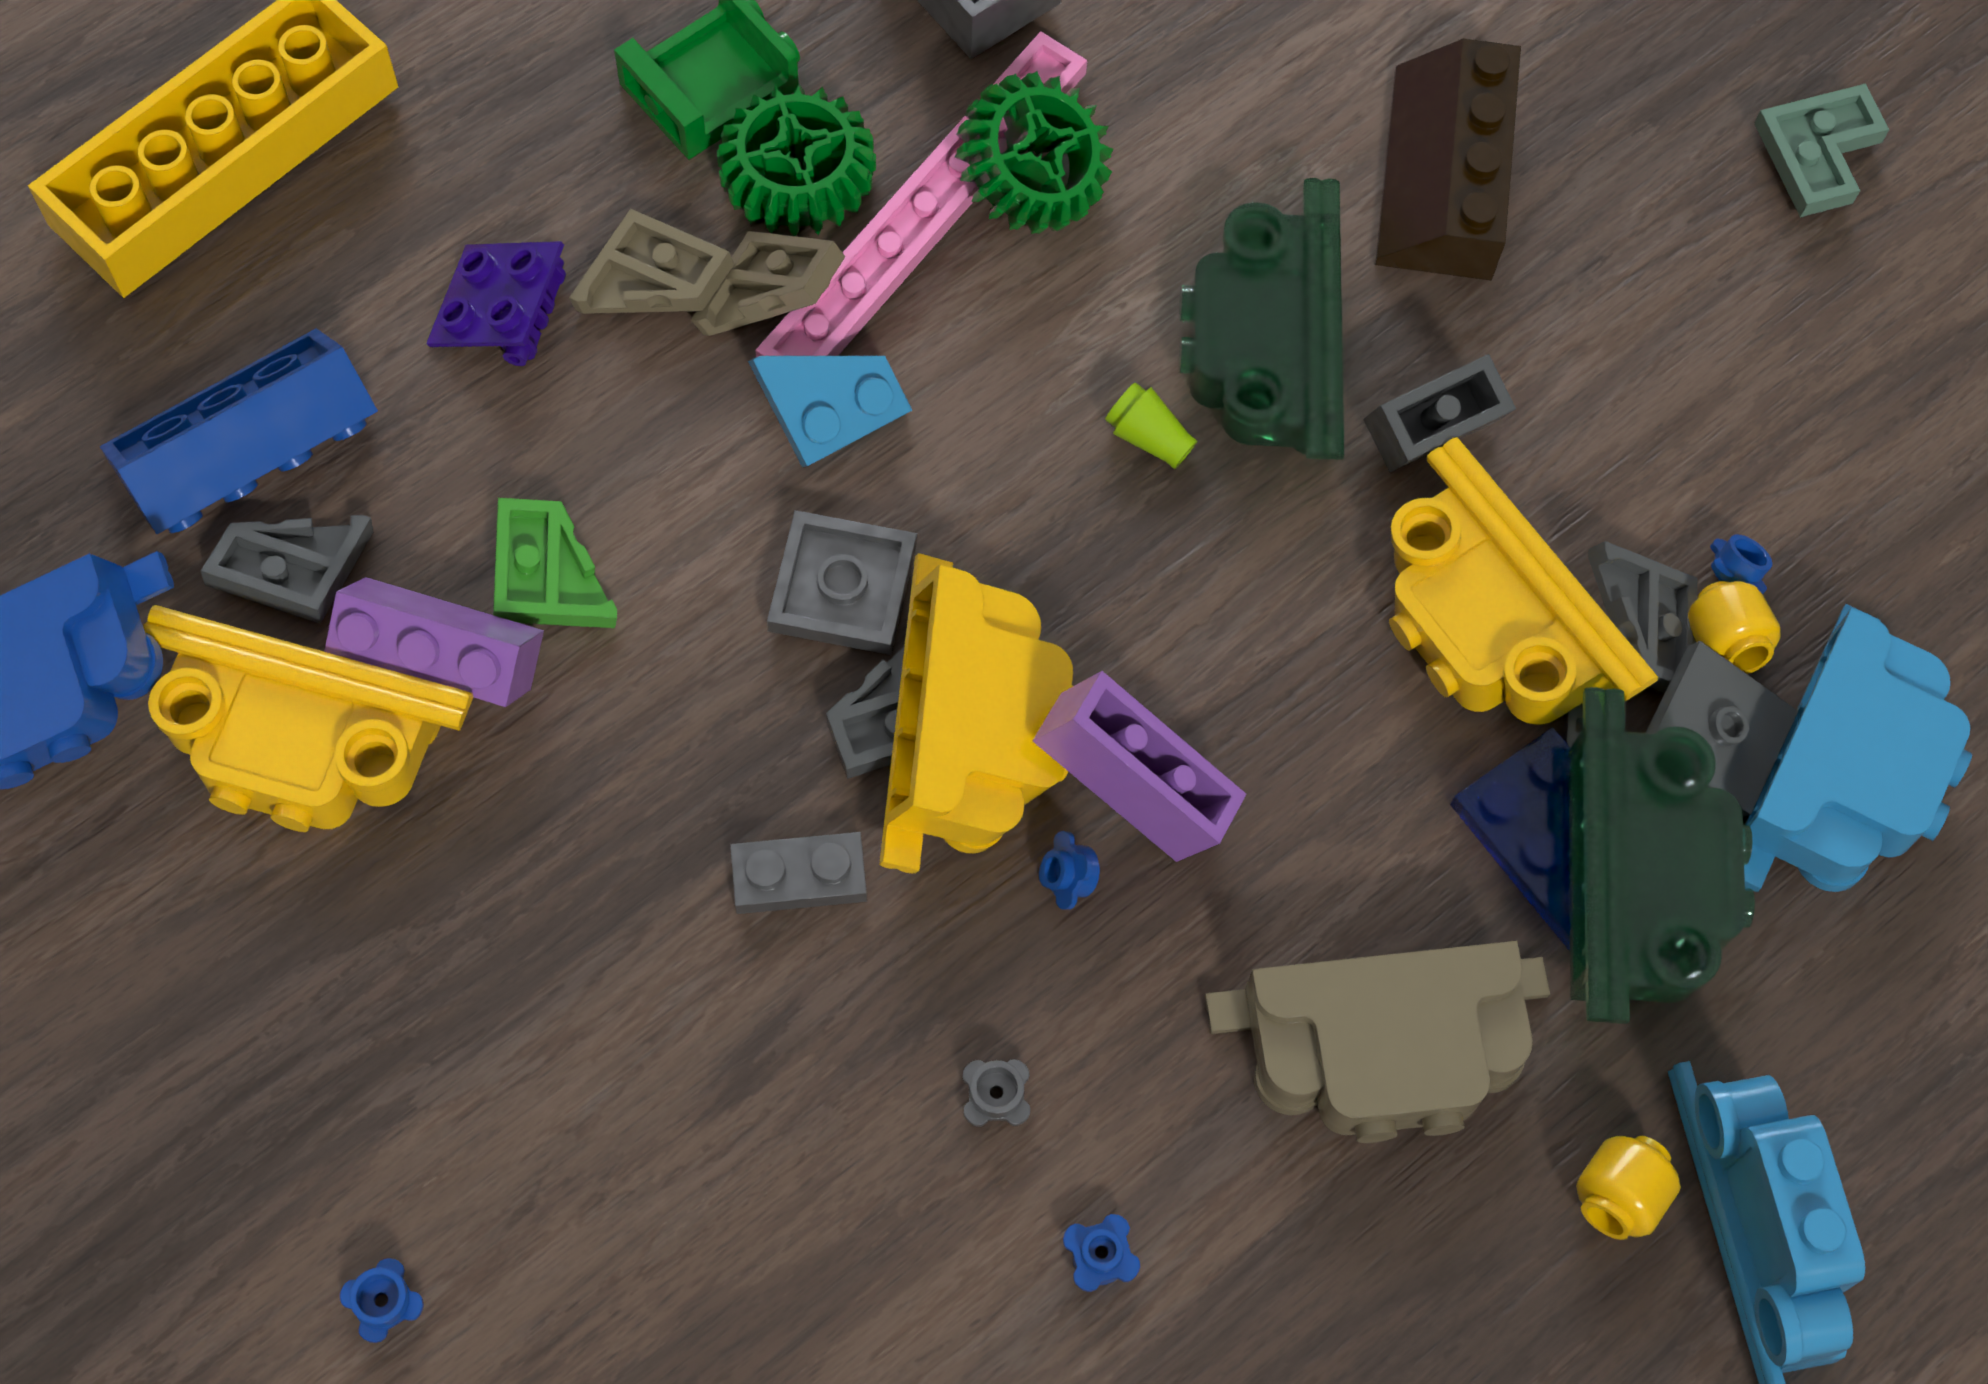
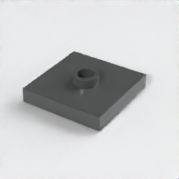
[1638,641,1798,818]

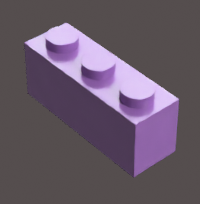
[324,577,544,707]
[1032,671,1246,862]

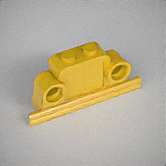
[1389,437,1658,725]
[879,553,1073,873]
[143,605,474,832]

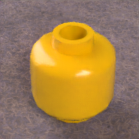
[1688,581,1781,674]
[1576,1136,1681,1240]

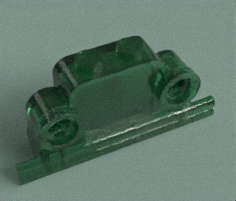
[1179,178,1344,460]
[1568,687,1755,1024]

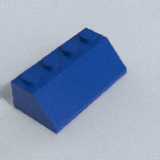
[99,328,378,534]

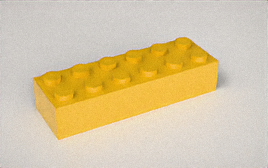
[28,0,398,298]

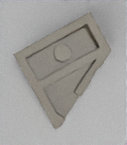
[569,208,734,314]
[691,231,845,336]

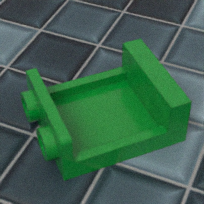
[614,0,800,160]

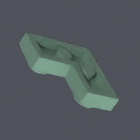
[1754,83,1889,217]

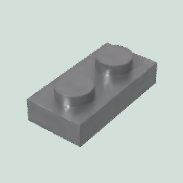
[730,832,867,914]

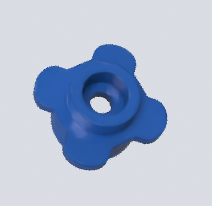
[1710,534,1772,594]
[1039,831,1100,910]
[1063,1214,1140,1292]
[340,1258,424,1343]

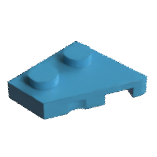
[748,356,912,467]

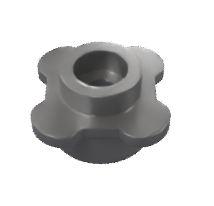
[963,1059,1030,1127]

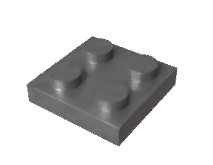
[767,510,917,655]

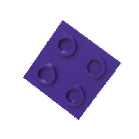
[426,241,566,366]

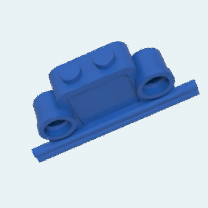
[0,551,174,789]

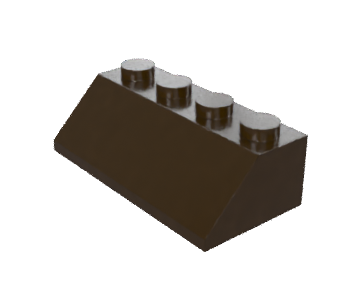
[1375,38,1521,281]

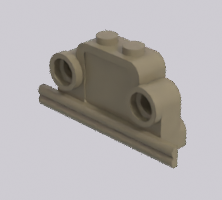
[1205,941,1550,1143]

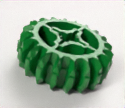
[954,71,1114,235]
[717,83,876,236]

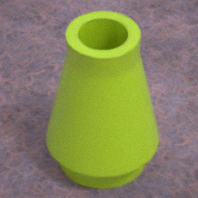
[1105,382,1198,469]

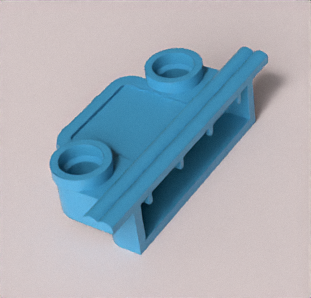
[1723,604,1972,892]
[1668,1061,1865,1384]

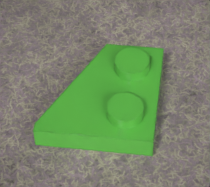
[493,498,617,628]

